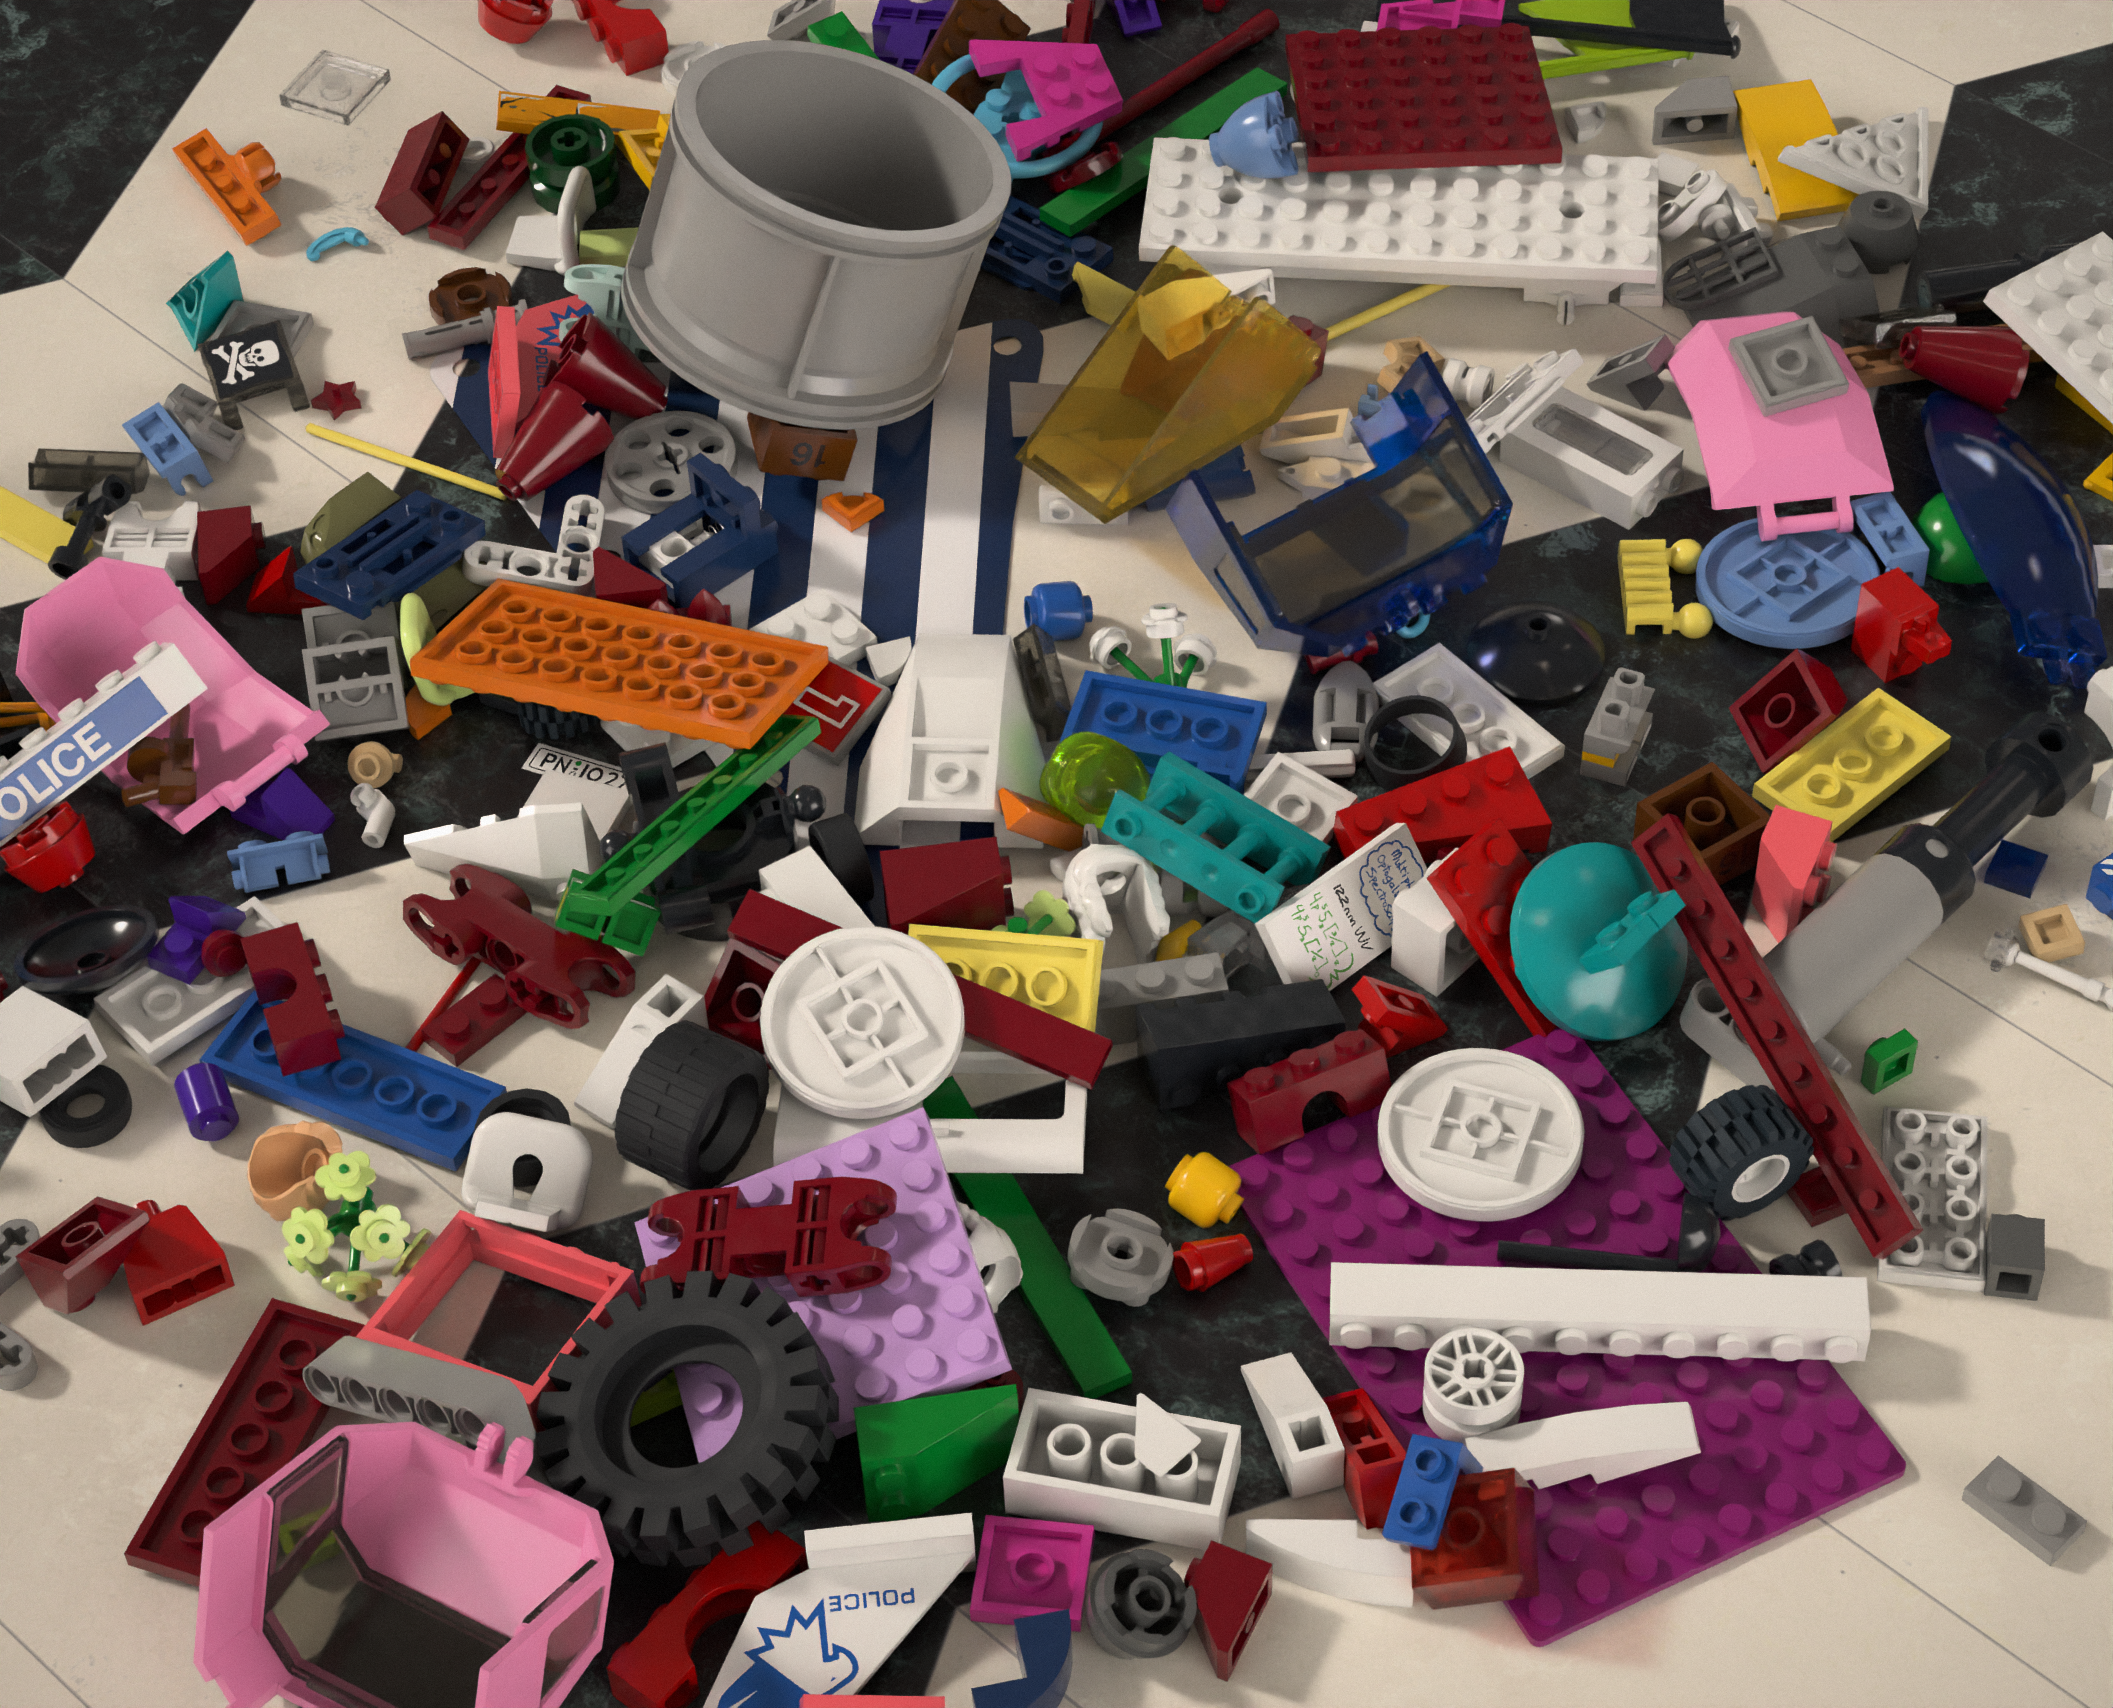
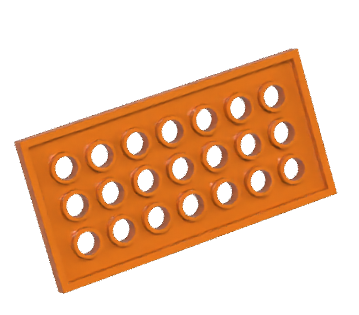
[410,578,829,749]

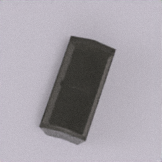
[28,448,150,494]
[1013,623,1072,742]

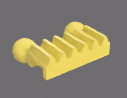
[1617,539,1713,639]

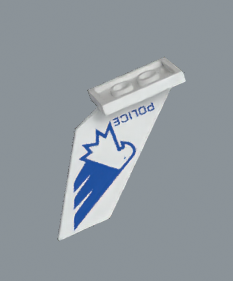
[703,1513,976,1708]

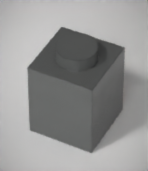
[1984,1214,2045,1301]

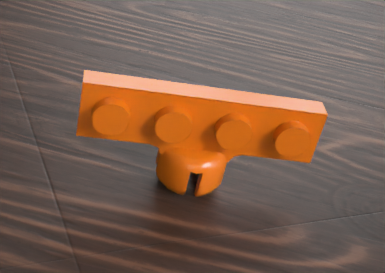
[172,128,282,246]

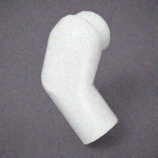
[350,783,395,848]

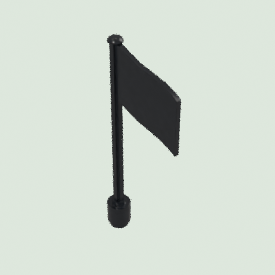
[1375,0,1741,59]

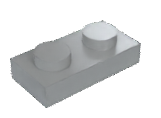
[1962,1455,2087,1566]

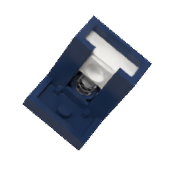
[621,452,779,609]

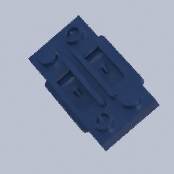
[980,195,1113,304]
[293,490,486,620]

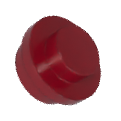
[202,929,247,977]

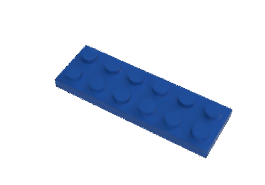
[199,990,507,1171]

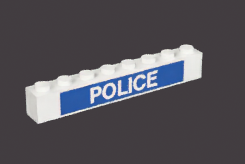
[0,641,208,847]

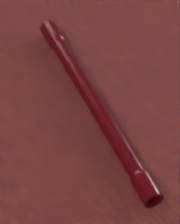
[1035,9,1280,160]

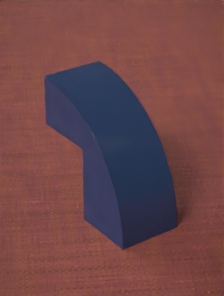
[971,1609,1073,1708]

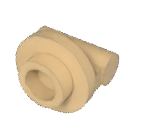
[348,741,403,788]

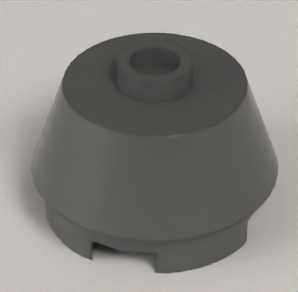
[1837,191,1920,274]
[1086,1549,1197,1660]

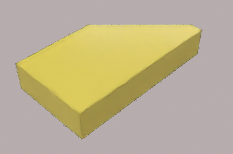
[1072,261,1142,332]

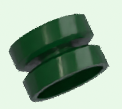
[525,114,621,214]

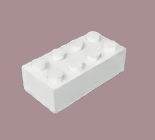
[1003,1388,1241,1550]

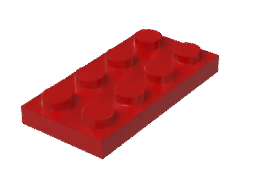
[1426,818,1557,1037]

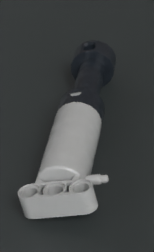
[1680,712,2094,1091]

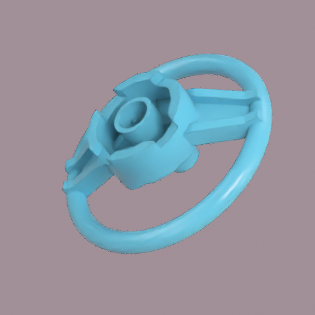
[931,54,1103,181]

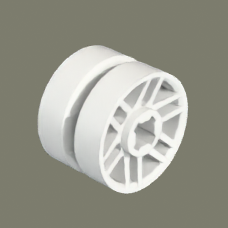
[1422,1328,1524,1447]

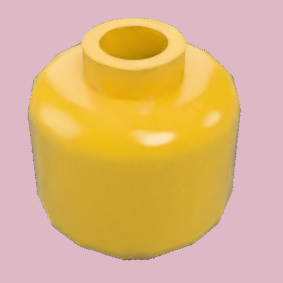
[1165,1152,1244,1228]

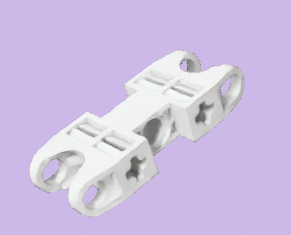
[102,501,202,597]

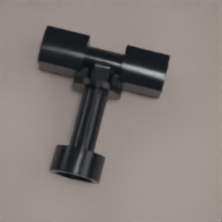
[48,474,132,580]

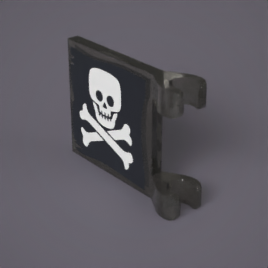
[198,320,310,431]

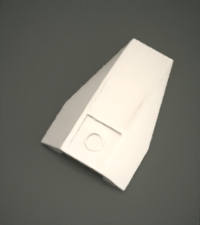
[854,633,1048,848]

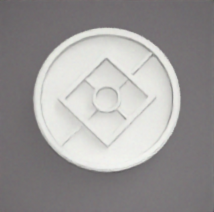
[760,926,965,1119]
[1378,1048,1584,1221]

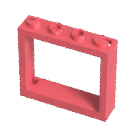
[356,1210,642,1433]

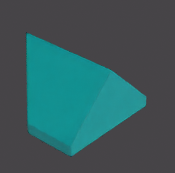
[166,250,244,352]

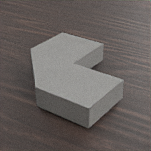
[163,383,246,463]

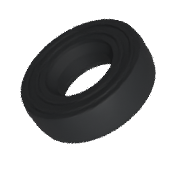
[39,1064,132,1148]

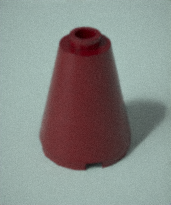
[543,312,668,420]
[1899,326,2030,414]
[495,381,614,501]

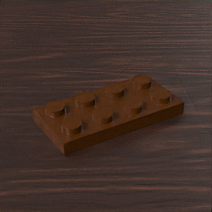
[913,0,1031,115]

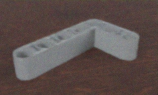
[302,1336,553,1488]

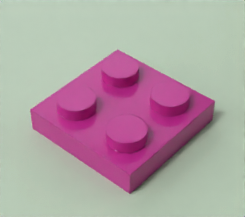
[970,1515,1095,1632]

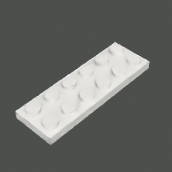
[600,588,877,768]

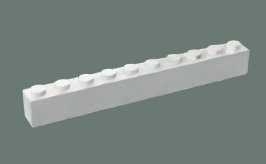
[1329,1262,1871,1363]

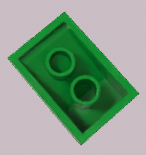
[853,1384,1019,1522]

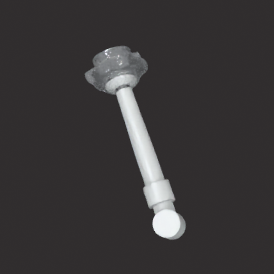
[1984,927,2113,1010]

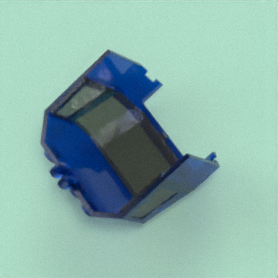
[1165,351,1513,658]

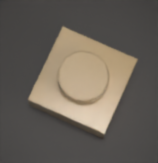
[2018,904,2085,963]

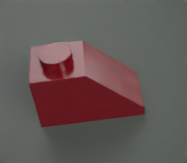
[197,505,266,605]
[1184,1540,1273,1682]

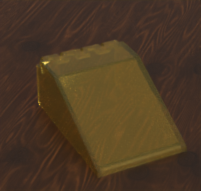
[1014,245,1321,524]

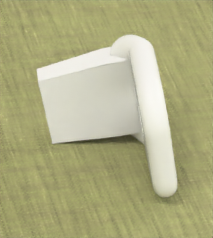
[505,166,596,276]
[461,1112,593,1232]

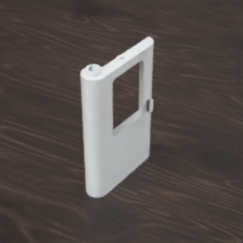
[773,1037,1087,1174]

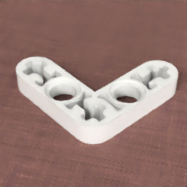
[462,495,605,597]

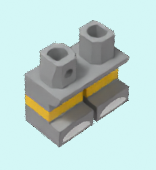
[1580,668,1655,787]

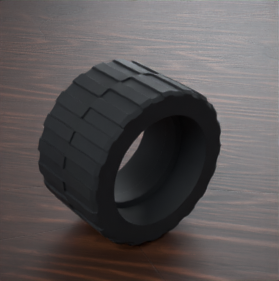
[614,1020,770,1191]

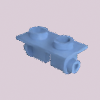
[227,831,330,893]

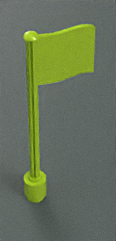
[1519,0,1695,80]

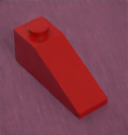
[1322,1388,1406,1530]

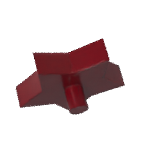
[311,381,361,420]

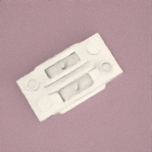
[1421,348,1584,475]

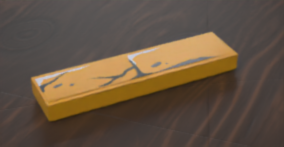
[496,91,660,145]

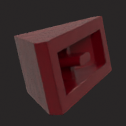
[593,546,669,609]

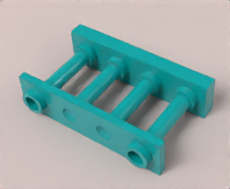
[1101,752,1331,923]

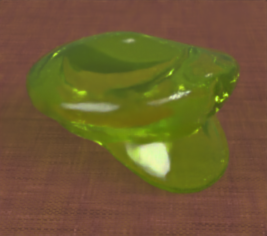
[1039,732,1151,828]

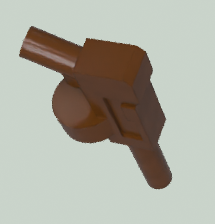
[121,704,197,807]

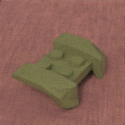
[300,472,488,632]

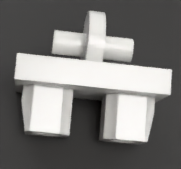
[1698,183,1773,262]

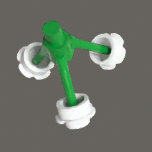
[1089,603,1217,688]

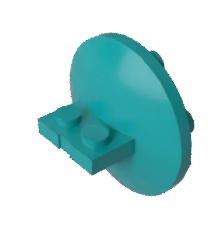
[1510,842,1688,1041]

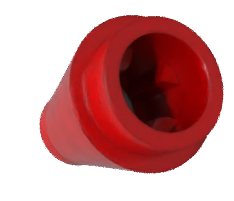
[1172,1233,1253,1292]

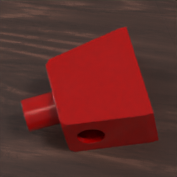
[123,1200,235,1326]

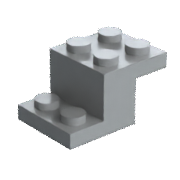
[302,602,410,742]

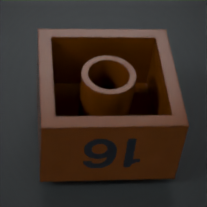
[747,412,858,481]
[1633,762,1771,886]

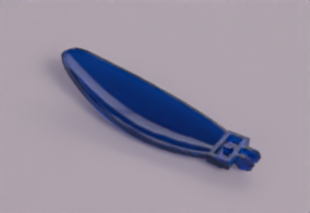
[1921,390,2108,689]

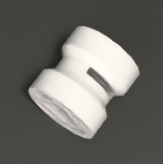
[1440,358,1495,409]

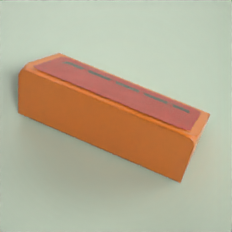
[998,788,1086,852]

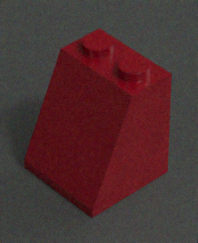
[880,837,1014,935]

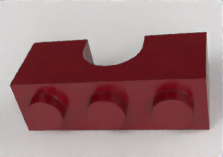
[240,922,345,1077]
[1227,1029,1391,1155]

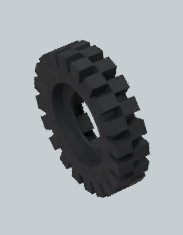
[536,1271,839,1567]

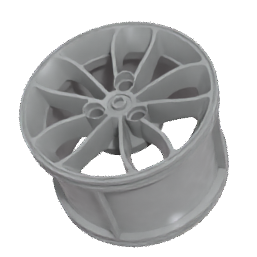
[621,40,1012,430]

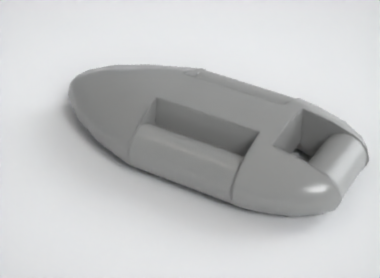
[1312,661,1379,762]

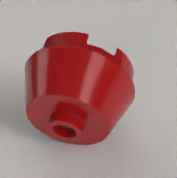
[477,0,554,44]
[0,801,96,893]

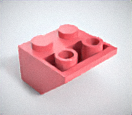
[1752,805,1837,943]

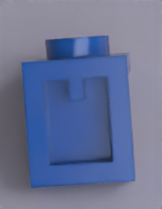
[1382,1434,1483,1550]

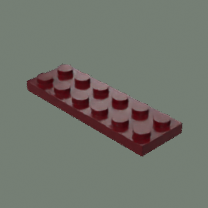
[124,1298,365,1587]

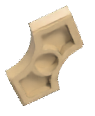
[1377,336,1445,405]

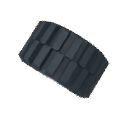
[1669,1085,1814,1221]

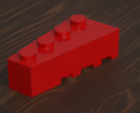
[1332,746,1552,863]

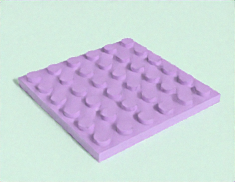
[634,1107,1012,1463]

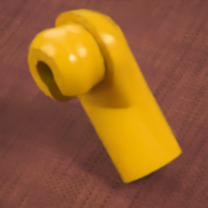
[1155,919,1206,962]

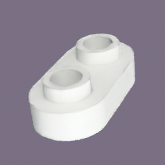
[1658,169,1727,242]

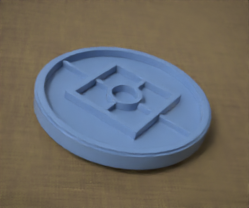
[1695,515,1880,649]

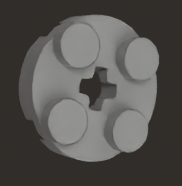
[1067,1209,1174,1307]

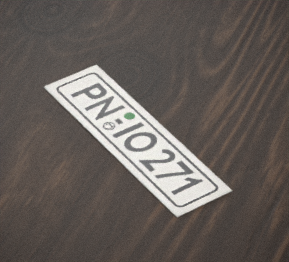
[521,743,627,790]

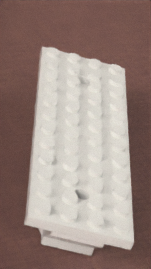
[1139,137,1659,325]

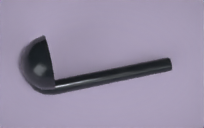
[1497,1192,1720,1273]

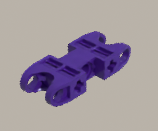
[872,0,954,74]

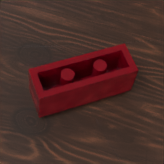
[375,111,470,236]

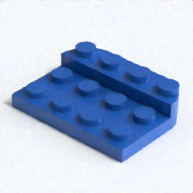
[1059,670,1267,822]

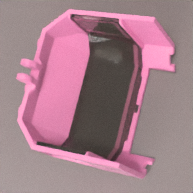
[193,1422,614,1708]

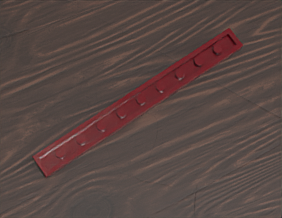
[1631,813,1924,1259]

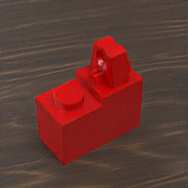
[1851,567,1952,683]

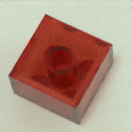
[1410,1468,1540,1610]

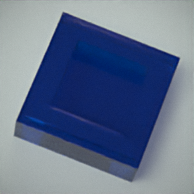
[1984,839,2048,899]

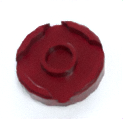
[1044,141,1124,193]

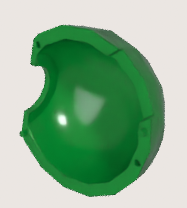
[1911,488,2024,584]

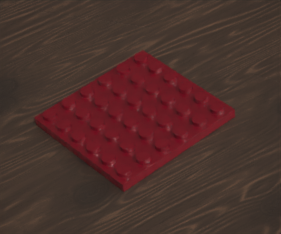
[1285,23,1562,172]

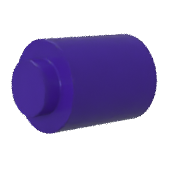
[174,1063,239,1141]

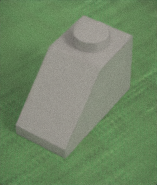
[1652,76,1738,145]

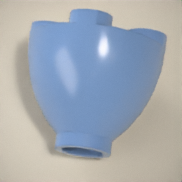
[1209,91,1298,179]

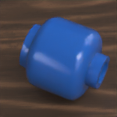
[1024,581,1093,642]

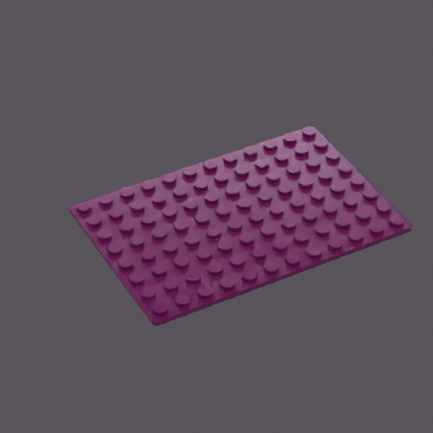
[1229,1026,1906,1647]

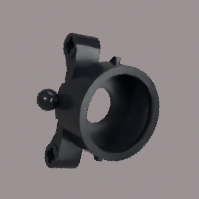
[599,742,826,941]

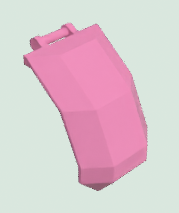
[1664,312,1894,542]
[15,556,330,834]

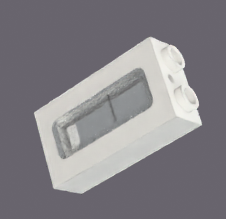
[1499,386,1684,530]

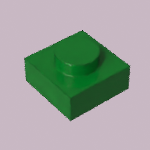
[1860,1028,1918,1095]

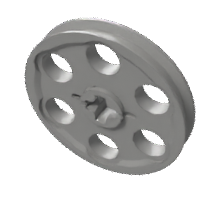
[605,411,738,515]

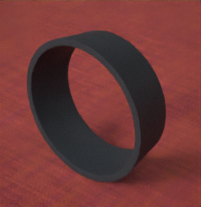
[1364,695,1467,791]

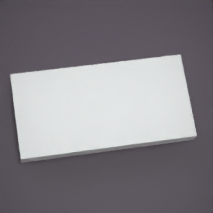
[1877,1106,1987,1292]

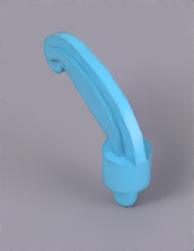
[306,227,369,261]

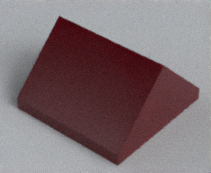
[704,938,782,1070]

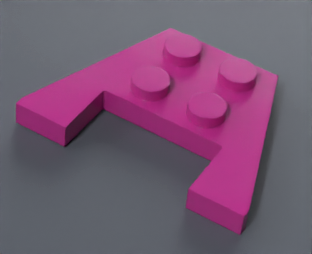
[1376,0,1505,31]
[969,39,1123,162]

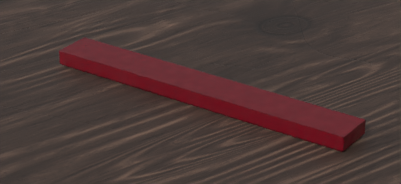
[727,889,1113,1090]

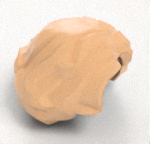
[247,1120,343,1221]

